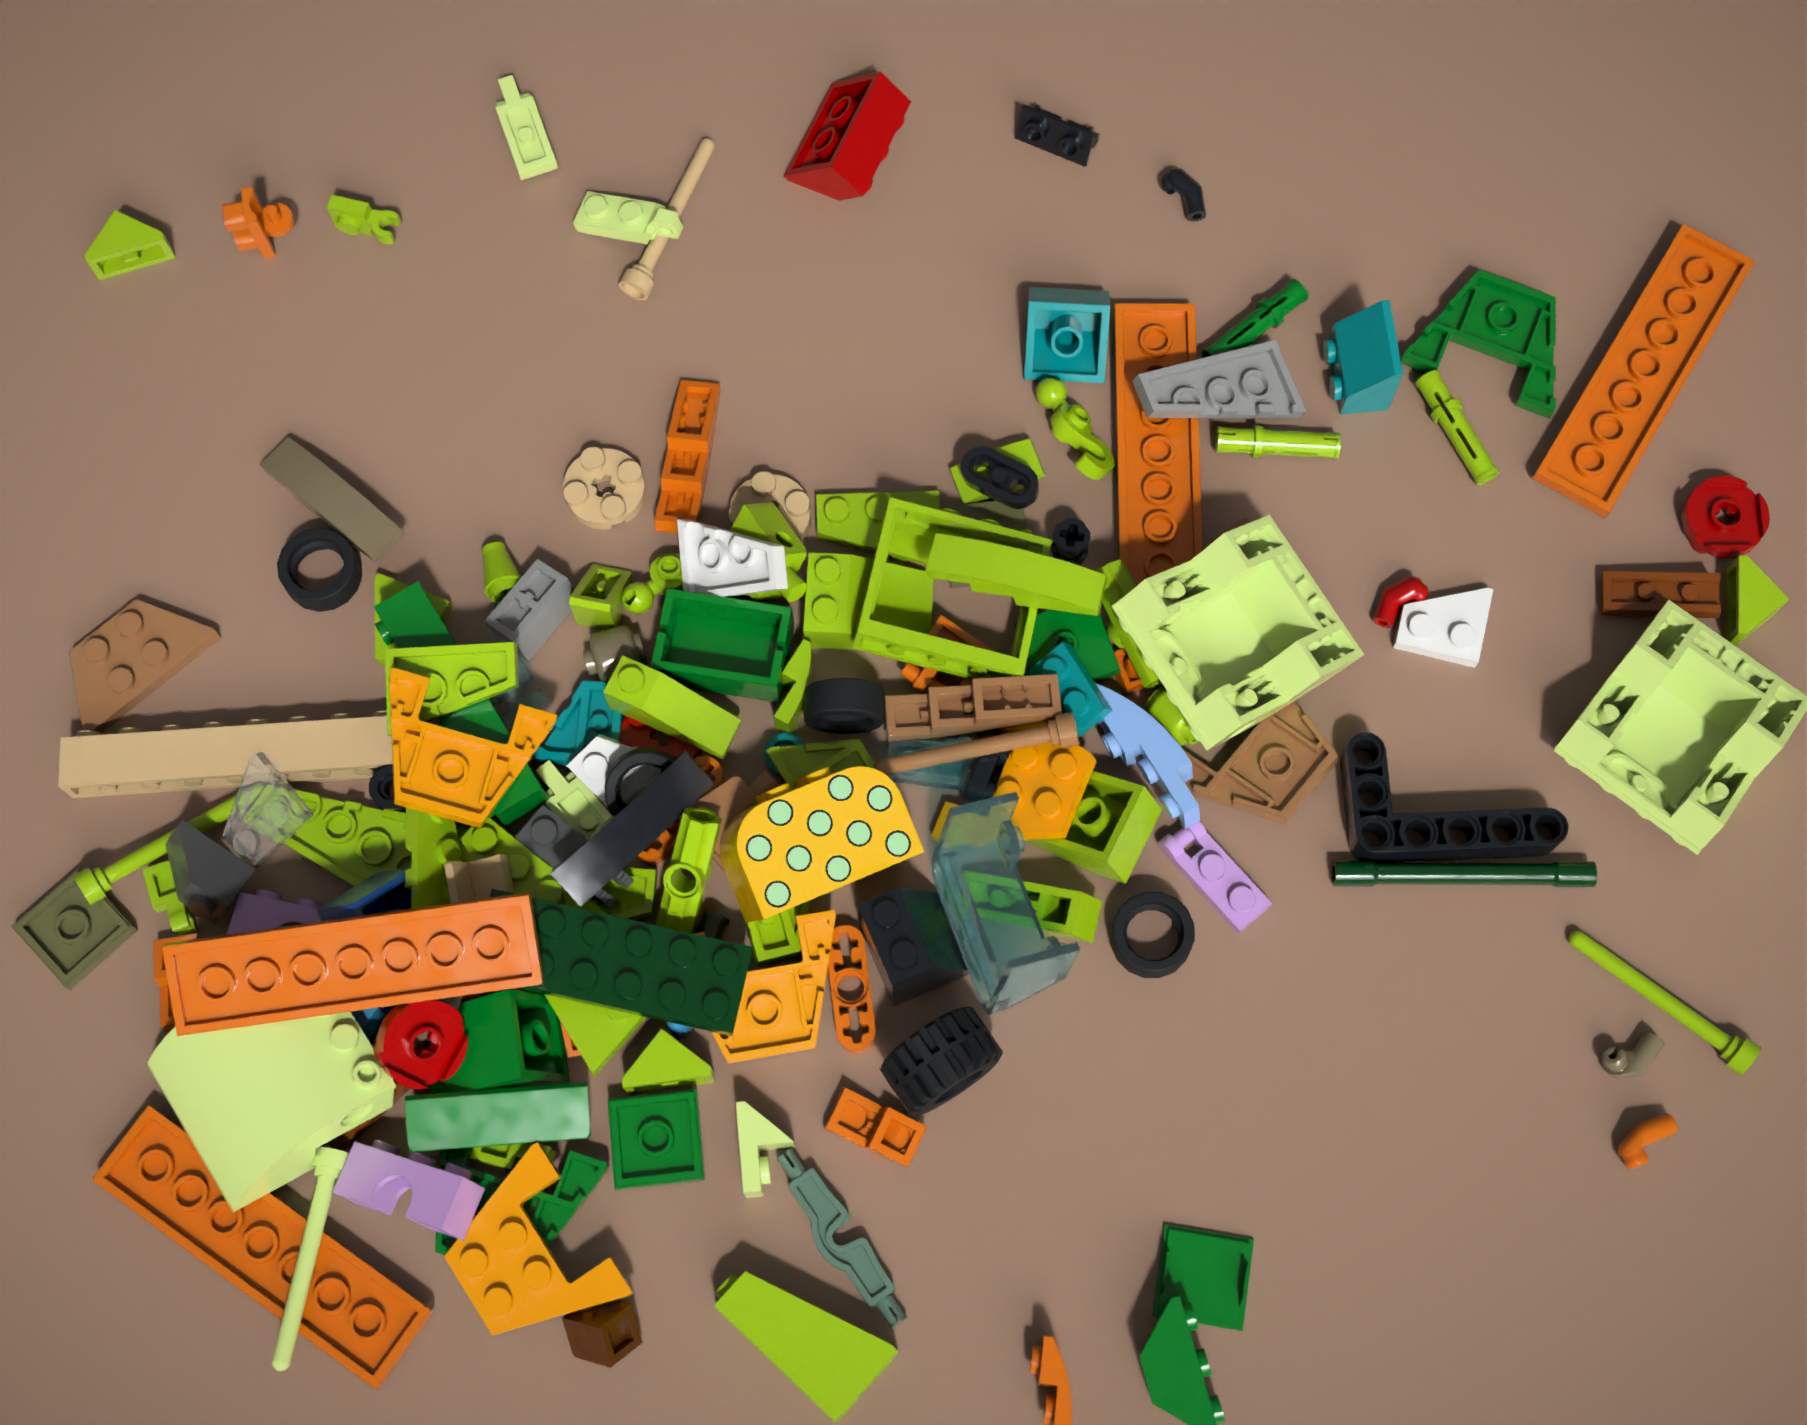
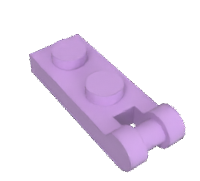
[1158,821,1272,934]

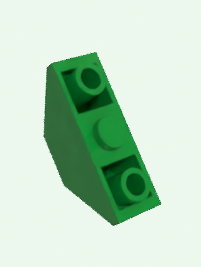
[1138,1295,1225,1425]

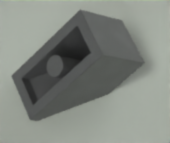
[165,820,256,925]

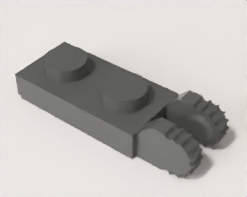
[515,805,634,909]

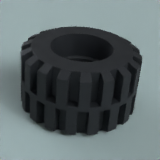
[880,1006,1003,1116]

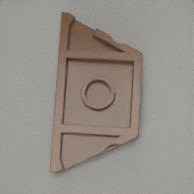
[69,599,221,733]

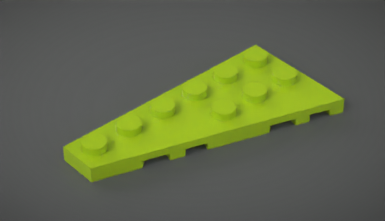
[244,784,515,887]
[459,818,647,1078]

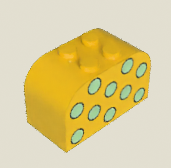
[720,766,924,923]

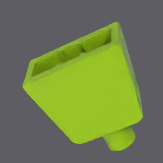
[730,502,807,602]

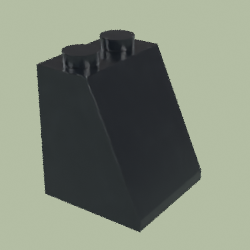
[857,887,974,1006]

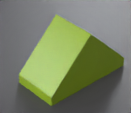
[84,210,176,280]
[1725,555,1789,646]
[569,564,632,630]
[622,1028,715,1094]

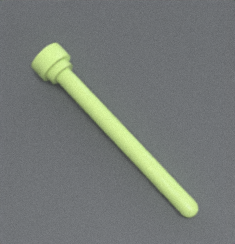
[272,1147,349,1371]

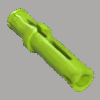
[1415,370,1500,486]
[1214,425,1341,459]

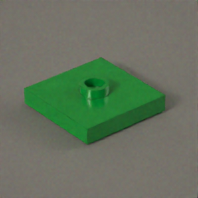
[1014,610,1122,683]
[608,1089,706,1191]

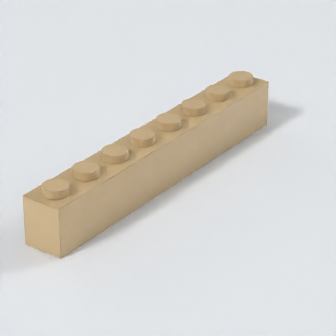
[58,710,392,798]

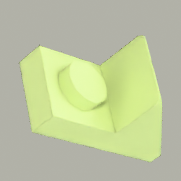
[736,1101,795,1198]

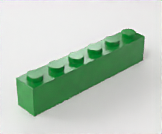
[374,581,549,826]

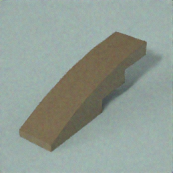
[259,436,404,562]

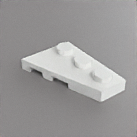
[677,519,788,597]

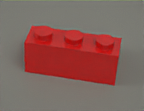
[784,71,911,201]

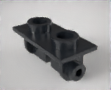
[1015,104,1100,167]

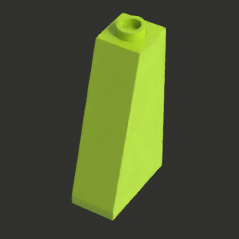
[714,1271,899,1423]

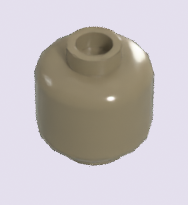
[583,625,648,682]

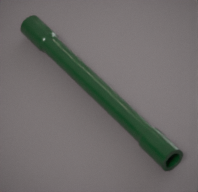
[1332,861,1597,887]

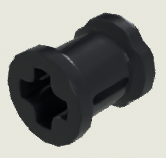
[1051,518,1090,565]

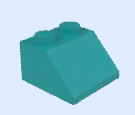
[1024,287,1111,383]
[1323,300,1403,415]

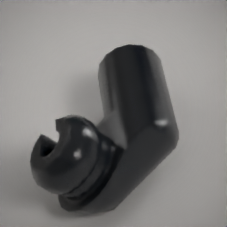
[1160,168,1206,222]

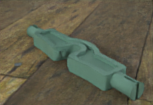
[776,1148,908,1329]

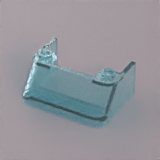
[931,792,1080,1014]

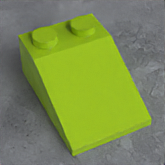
[803,552,934,650]
[1024,771,1163,884]

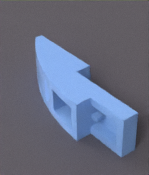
[1096,684,1200,829]

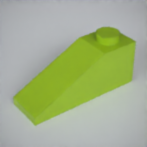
[603,655,742,759]
[956,871,1102,943]

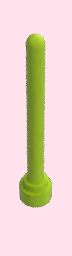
[73,782,268,905]
[1569,931,1762,1076]

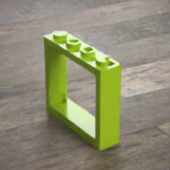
[852,497,1052,679]

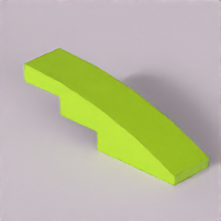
[925,533,1107,616]

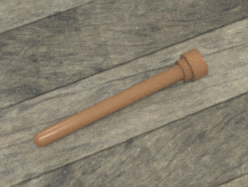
[874,711,1080,775]

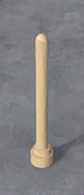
[619,138,715,301]

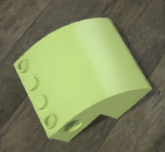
[1111,515,1364,751]
[1553,600,1807,855]
[147,1012,396,1212]

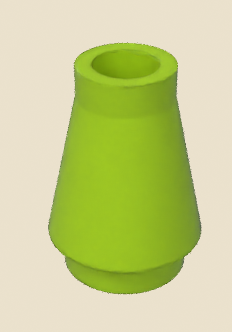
[481,542,522,605]

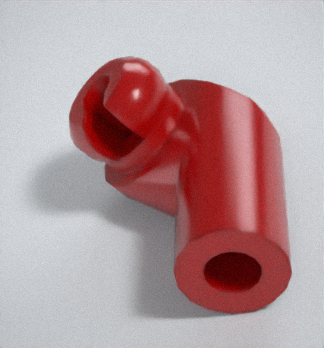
[1373,576,1428,628]

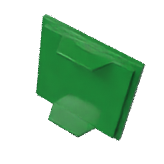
[1152,1224,1254,1331]

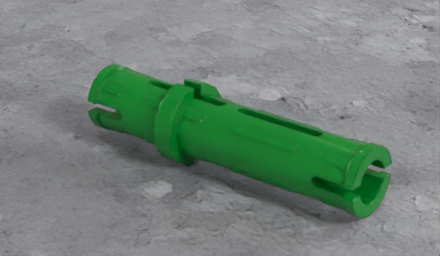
[1202,279,1309,358]

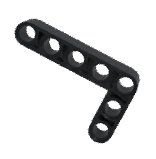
[1340,732,1569,863]

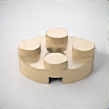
[563,447,646,530]
[729,471,811,542]

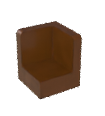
[562,1299,643,1368]

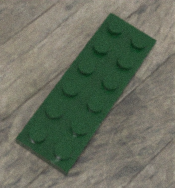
[489,888,753,1036]

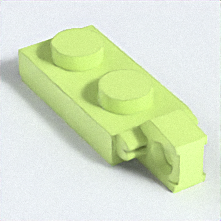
[495,75,558,180]
[573,191,684,244]
[536,760,612,838]

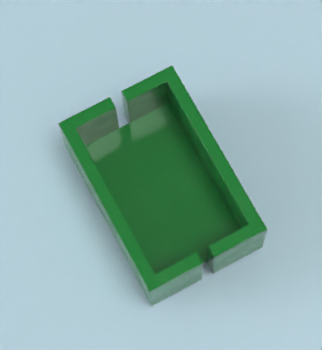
[651,588,795,703]

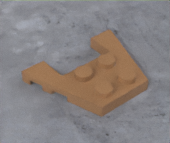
[1183,702,1338,825]

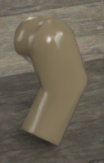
[1601,1031,1664,1078]

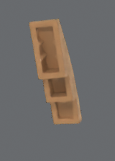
[885,674,1062,742]

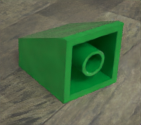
[427,989,570,1094]

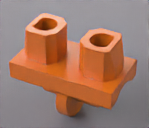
[222,186,295,259]

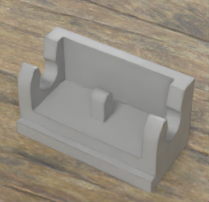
[484,559,574,662]

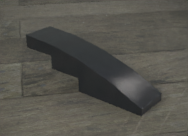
[551,750,714,907]

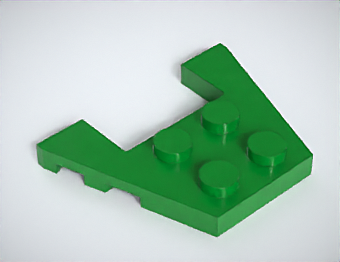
[1401,269,1556,419]
[435,1147,610,1256]

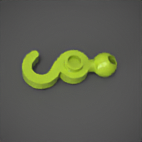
[1036,378,1115,481]
[621,553,683,614]

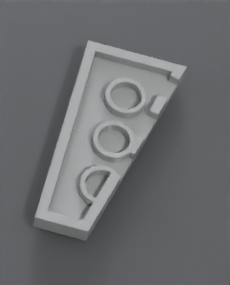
[1132,340,1306,418]

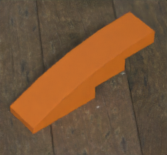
[654,380,721,533]

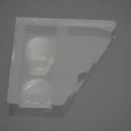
[221,752,315,871]

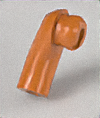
[1618,1113,1677,1170]

